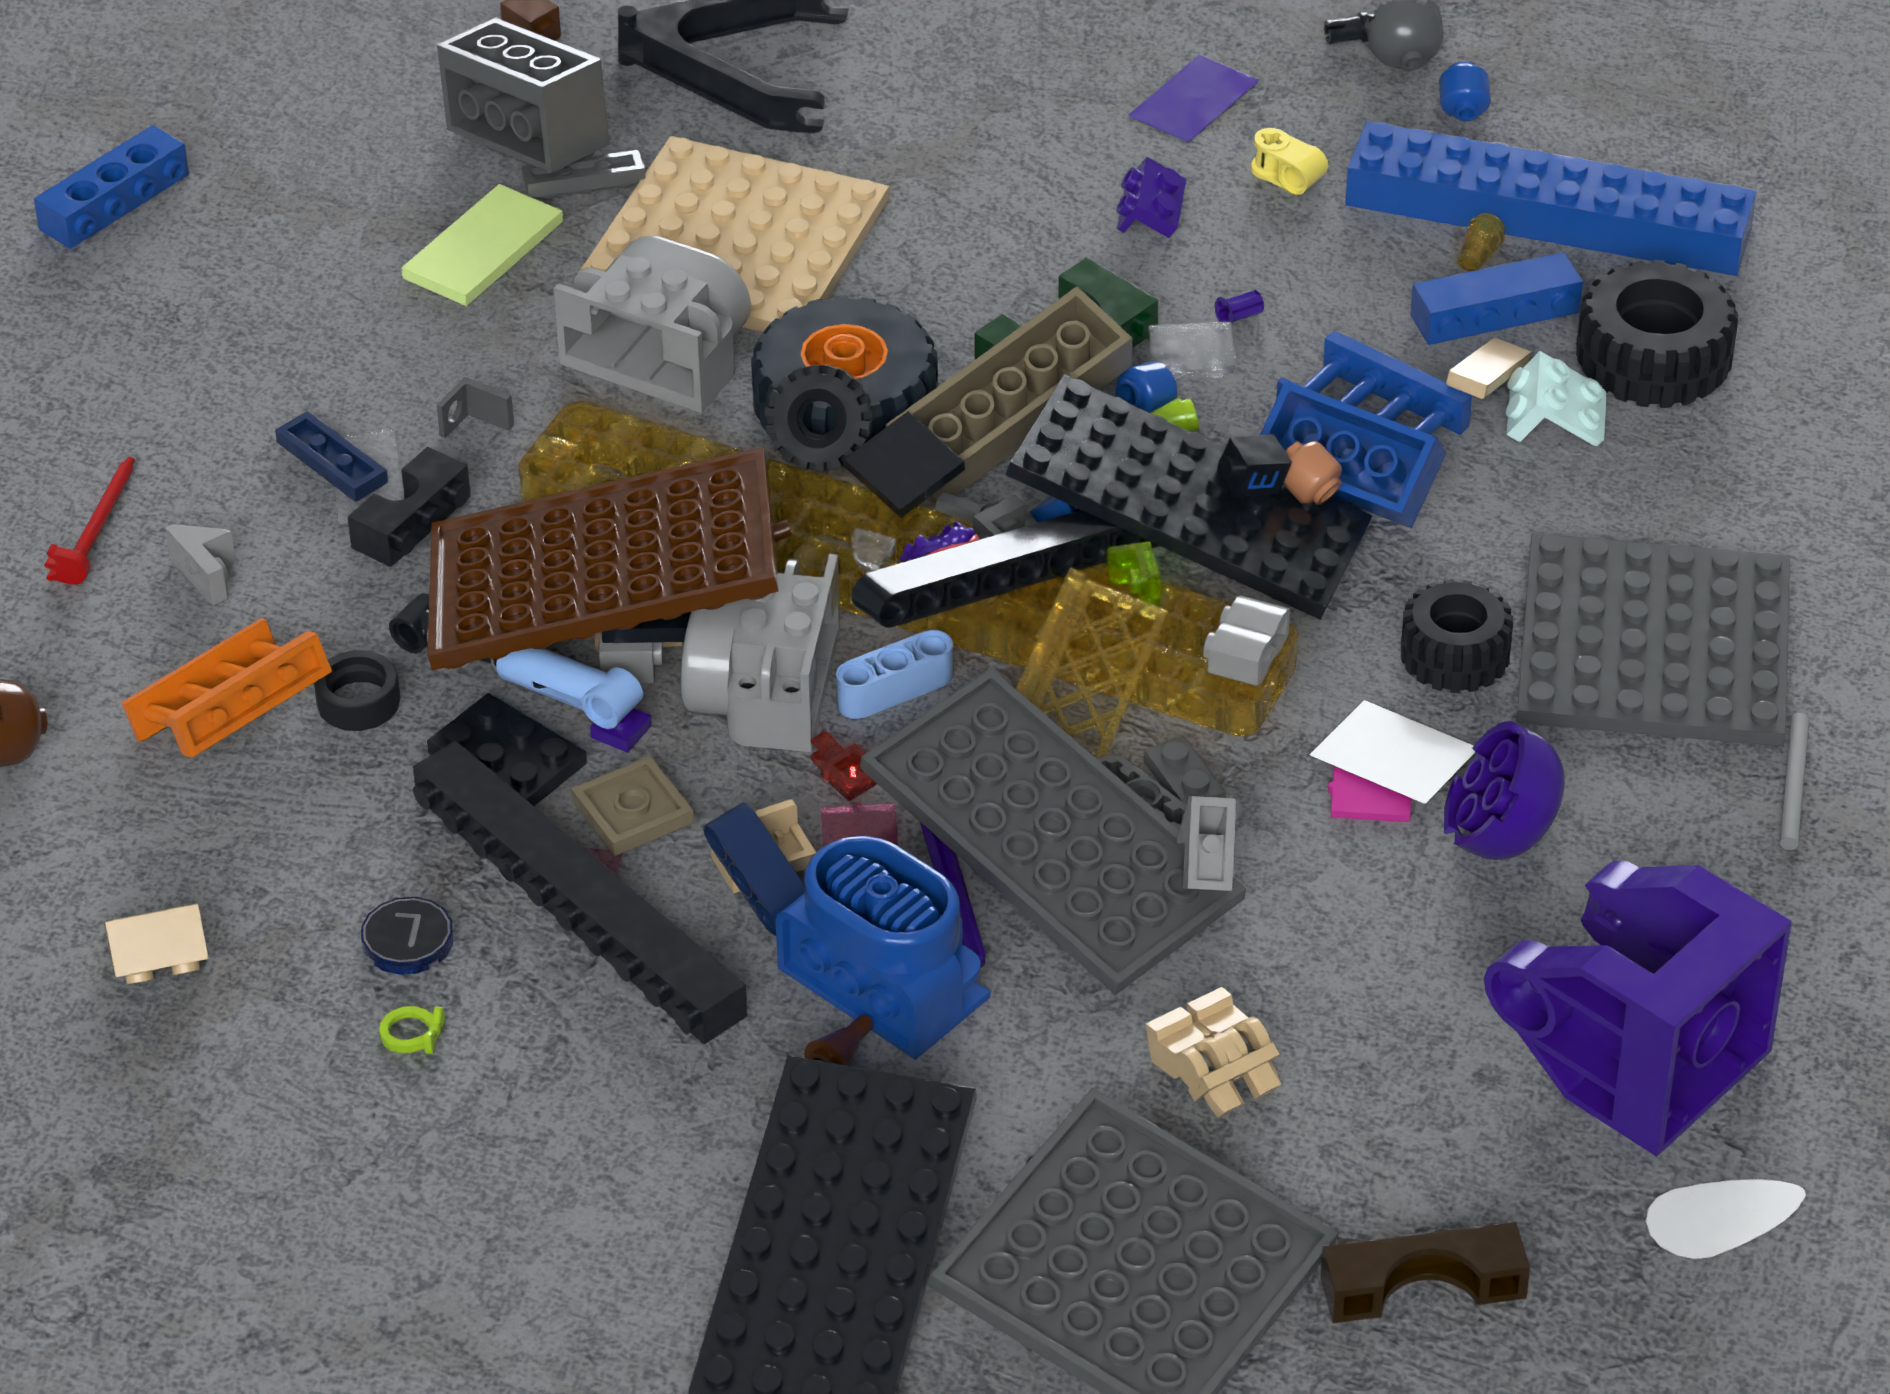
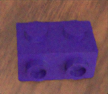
[1116,157,1187,238]

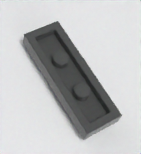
[522,150,646,199]

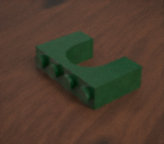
[974,257,1159,360]

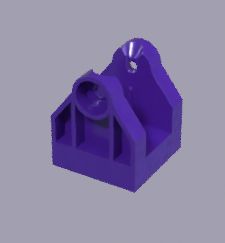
[1484,861,1792,1157]

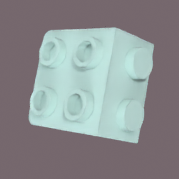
[1506,351,1607,446]

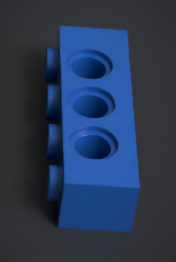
[34,125,189,249]

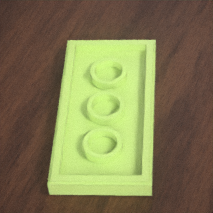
[402,184,563,306]

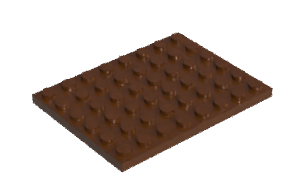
[427,447,779,670]

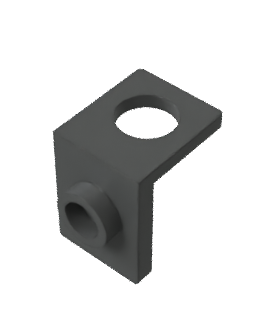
[437,377,514,438]

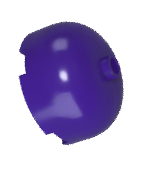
[1444,721,1565,860]

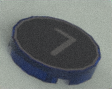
[361,897,453,975]

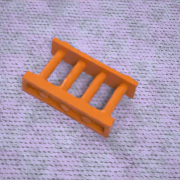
[121,618,332,758]

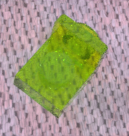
[1107,541,1161,611]

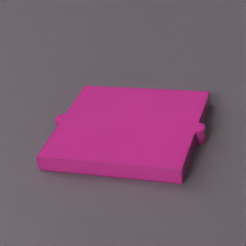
[1328,766,1412,822]

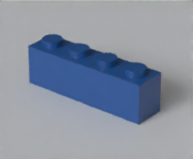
[1410,252,1583,345]

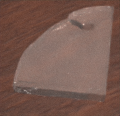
[852,528,896,573]

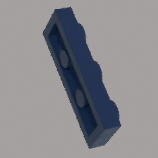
[275,411,388,502]

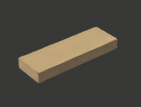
[1446,337,1531,399]

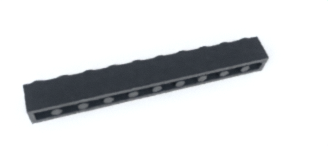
[413,741,747,1044]

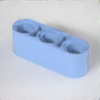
[836,630,953,719]

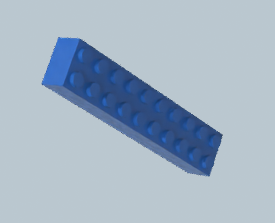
[1345,121,1757,276]

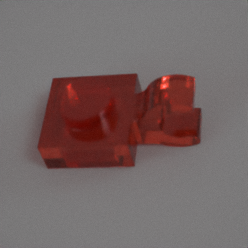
[810,731,877,801]

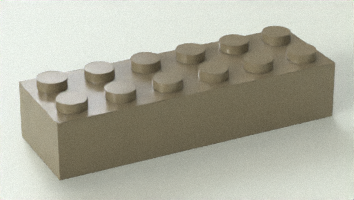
[886,286,1132,500]

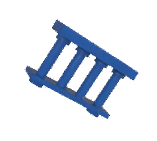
[1276,330,1472,435]

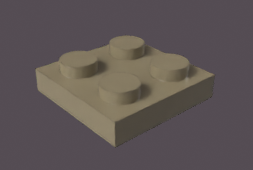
[571,756,694,856]

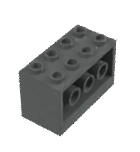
[437,18,610,173]

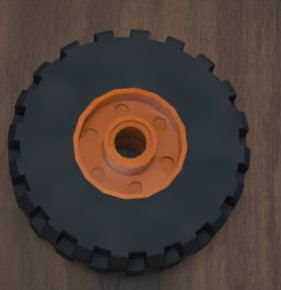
[751,296,938,441]

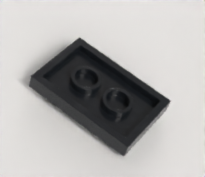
[427,693,587,806]

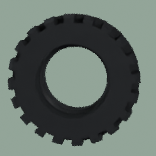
[1576,260,1738,408]

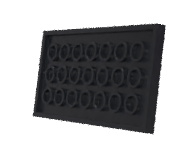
[1006,375,1373,620]
[688,1055,977,1394]

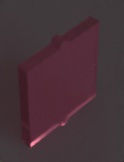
[821,802,898,847]

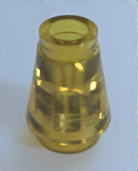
[1458,213,1505,272]

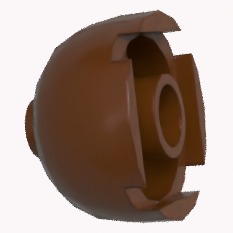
[0,679,48,767]

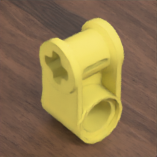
[1251,128,1329,195]

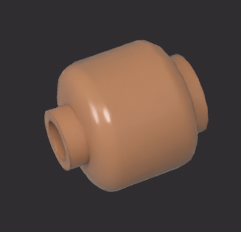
[1283,441,1342,505]

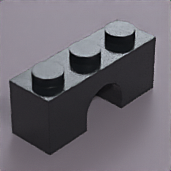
[347,446,471,567]

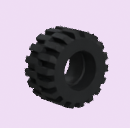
[1401,580,1513,693]

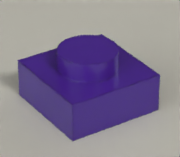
[590,708,652,753]

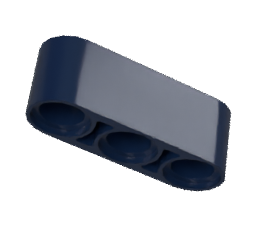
[703,802,805,936]

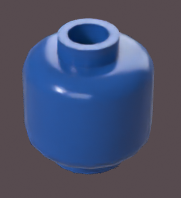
[1439,61,1491,121]
[1115,361,1177,413]

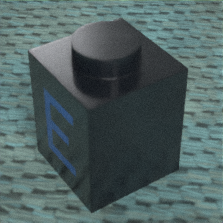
[1217,434,1292,498]

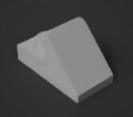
[165,524,236,606]
[1177,796,1236,891]

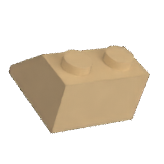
[104,903,209,984]

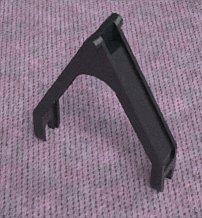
[618,0,849,133]

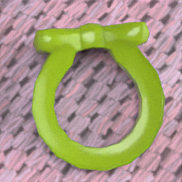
[379,1006,446,1054]

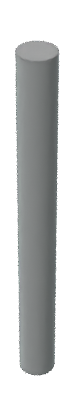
[1780,713,1809,850]

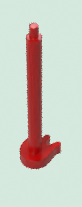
[44,457,135,585]

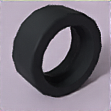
[314,650,400,731]

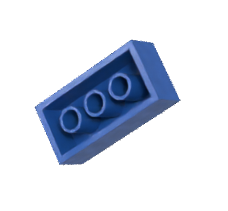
[1260,380,1446,529]

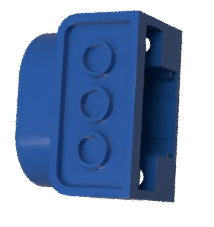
[776,836,991,1060]

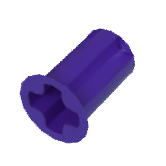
[1215,290,1264,328]

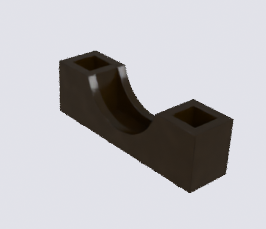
[1320,1222,1530,1323]

